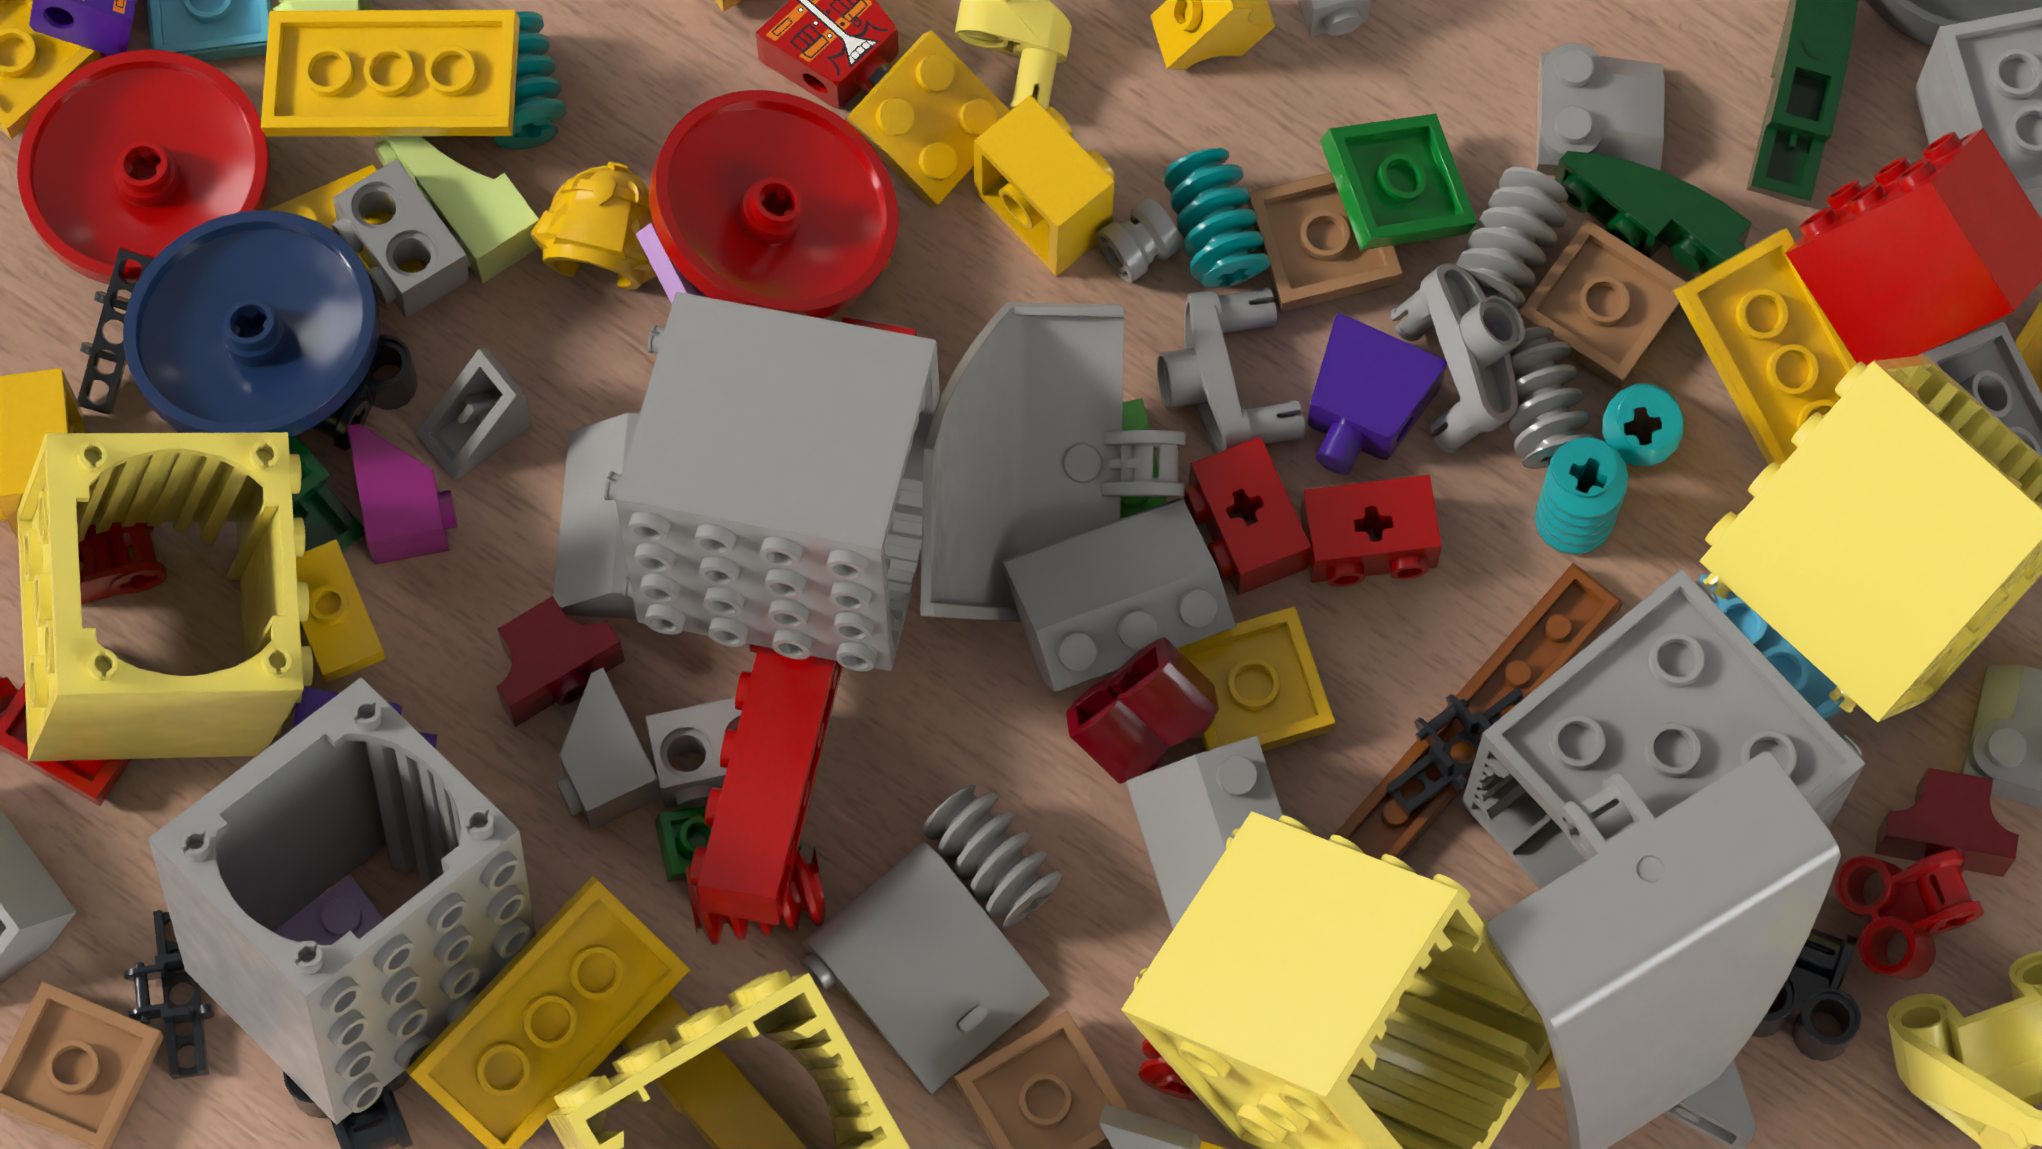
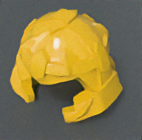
[530,162,657,290]

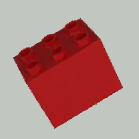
[1785,128,2042,366]

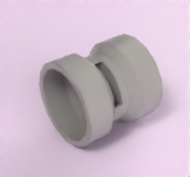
[1096,198,1183,284]

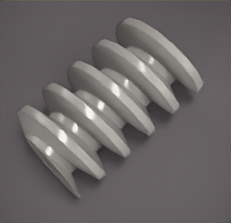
[1456,166,1568,309]
[1508,326,1596,469]
[922,785,1063,929]

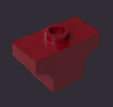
[496,596,625,727]
[1875,768,2019,877]

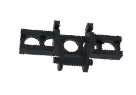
[77,247,155,415]
[1386,687,1524,817]
[124,910,214,1080]

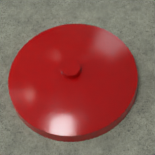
[17,50,271,284]
[649,90,898,319]

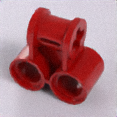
[1835,850,1984,981]

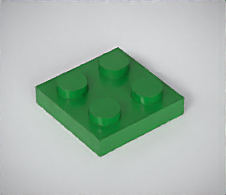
[1320,113,1478,251]

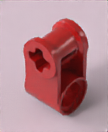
[78,522,167,605]

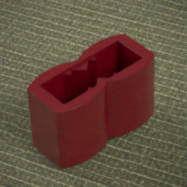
[1066,637,1219,784]

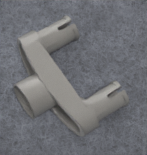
[1391,263,1525,453]
[1157,287,1305,452]

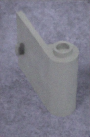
[800,842,1050,1095]

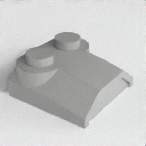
[1536,43,1665,176]
[1960,665,2042,809]

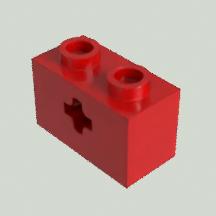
[1184,436,1311,595]
[1300,475,1442,587]

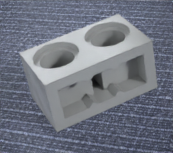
[331,159,469,318]
[645,697,742,810]

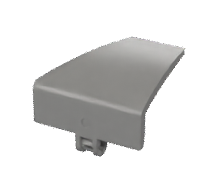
[920,302,1186,622]
[1486,751,1841,1149]

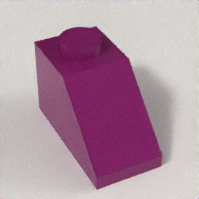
[348,423,458,565]

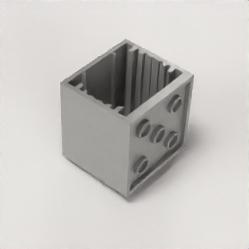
[604,292,940,672]
[1461,568,1865,889]
[148,677,536,1125]

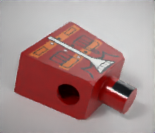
[756,0,899,108]

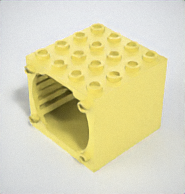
[1699,355,2042,722]
[17,432,313,761]
[1121,811,1551,1149]
[546,969,910,1149]

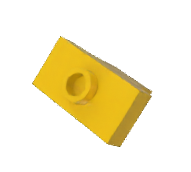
[1150,0,1275,70]
[296,539,386,684]

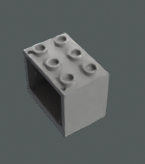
[1913,7,2042,219]

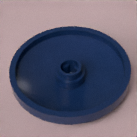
[123,210,380,438]

